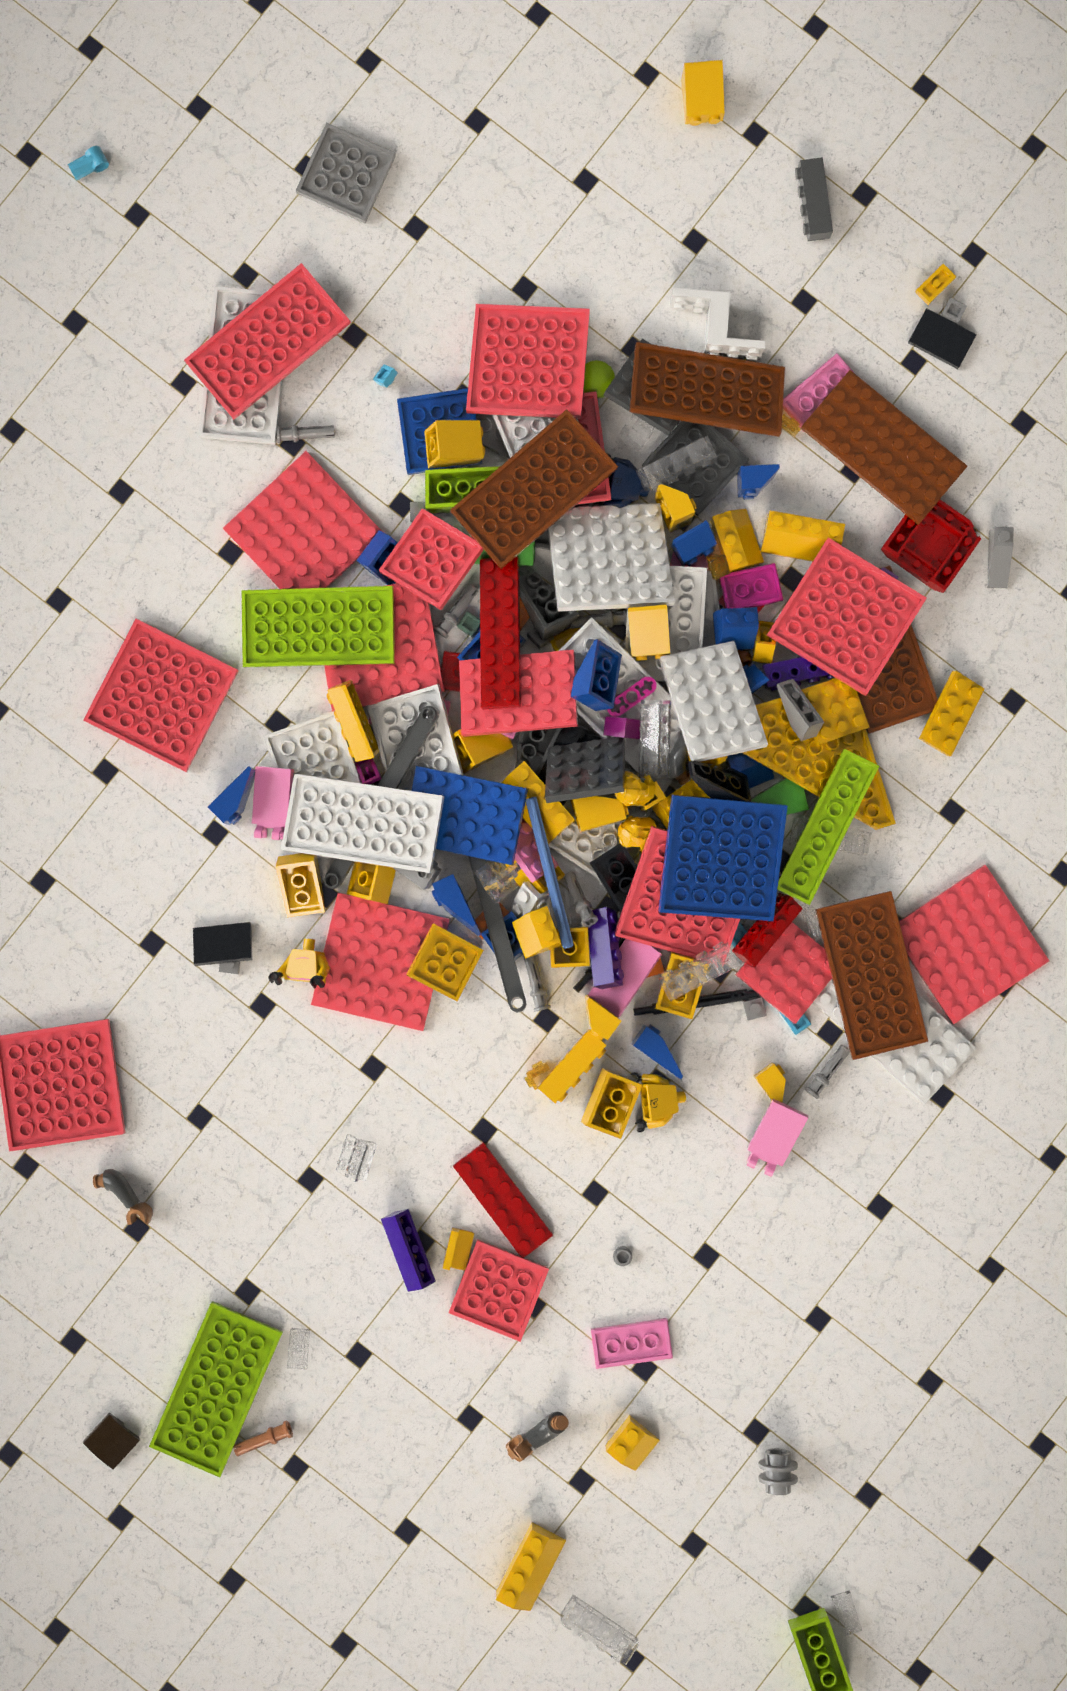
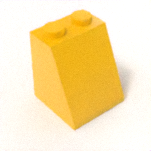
[681,60,725,126]
[424,420,485,468]
[628,605,670,661]
[453,729,513,774]
[571,796,629,833]

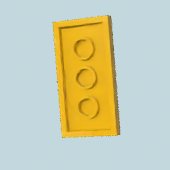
[919,671,985,757]

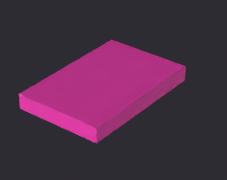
[719,563,783,609]

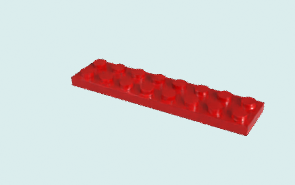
[480,556,521,710]

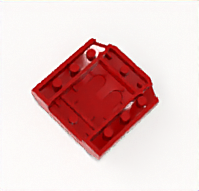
[881,499,981,593]

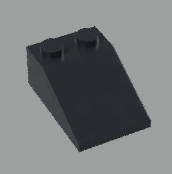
[590,843,637,913]

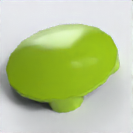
[584,360,615,399]

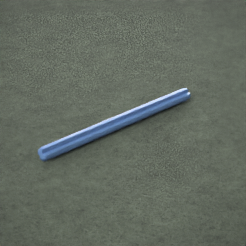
[526,797,574,949]

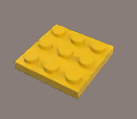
[802,678,870,746]
[406,924,484,1002]

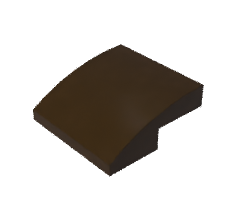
[83,1413,140,1470]

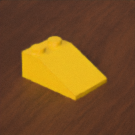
[276,853,325,918]
[655,952,709,1019]

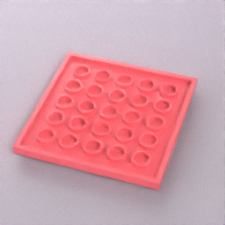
[466,304,590,419]
[223,451,383,589]
[767,538,927,696]
[324,583,445,712]
[84,619,239,772]
[615,826,740,966]
[899,865,1049,1024]
[311,893,450,1031]
[0,1019,126,1152]

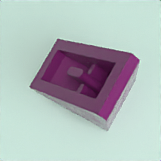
[603,716,644,740]
[354,758,382,785]

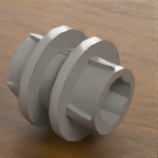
[758,1448,798,1495]

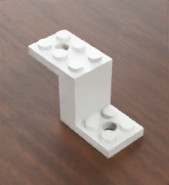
[670,288,765,362]

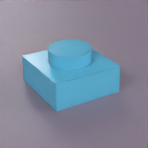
[373,365,398,388]

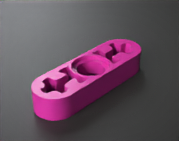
[607,677,657,717]

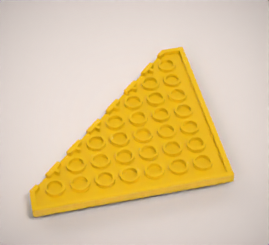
[742,698,896,830]

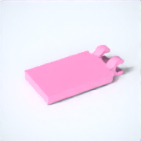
[252,766,294,840]
[747,1099,808,1177]

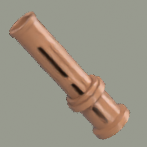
[233,1420,293,1457]

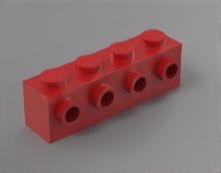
[732,893,803,967]

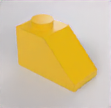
[753,620,776,663]
[754,1063,786,1103]

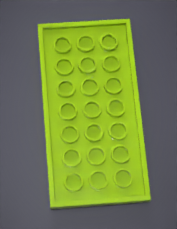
[241,586,395,668]
[149,1301,283,1477]

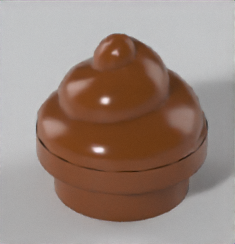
[737,650,753,667]

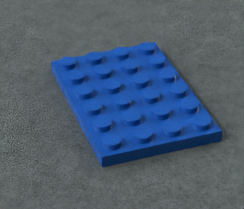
[411,766,528,865]

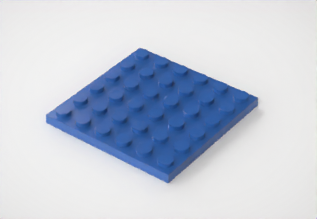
[658,795,788,921]

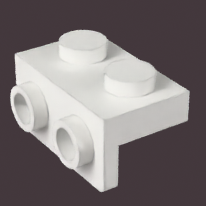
[509,881,549,919]

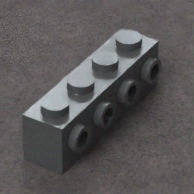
[795,157,833,241]

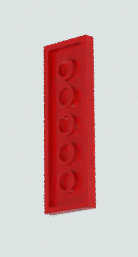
[453,1142,553,1258]

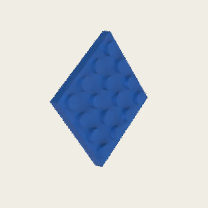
[397,388,483,475]

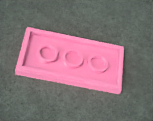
[783,353,854,432]
[588,939,662,1017]
[591,1318,673,1369]

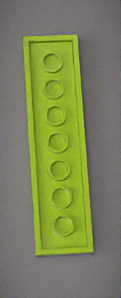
[777,749,879,905]

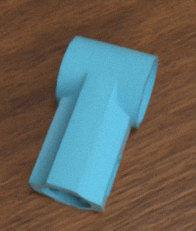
[68,146,109,181]

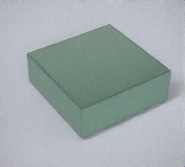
[457,611,480,638]

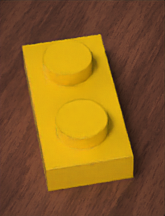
[915,264,957,305]

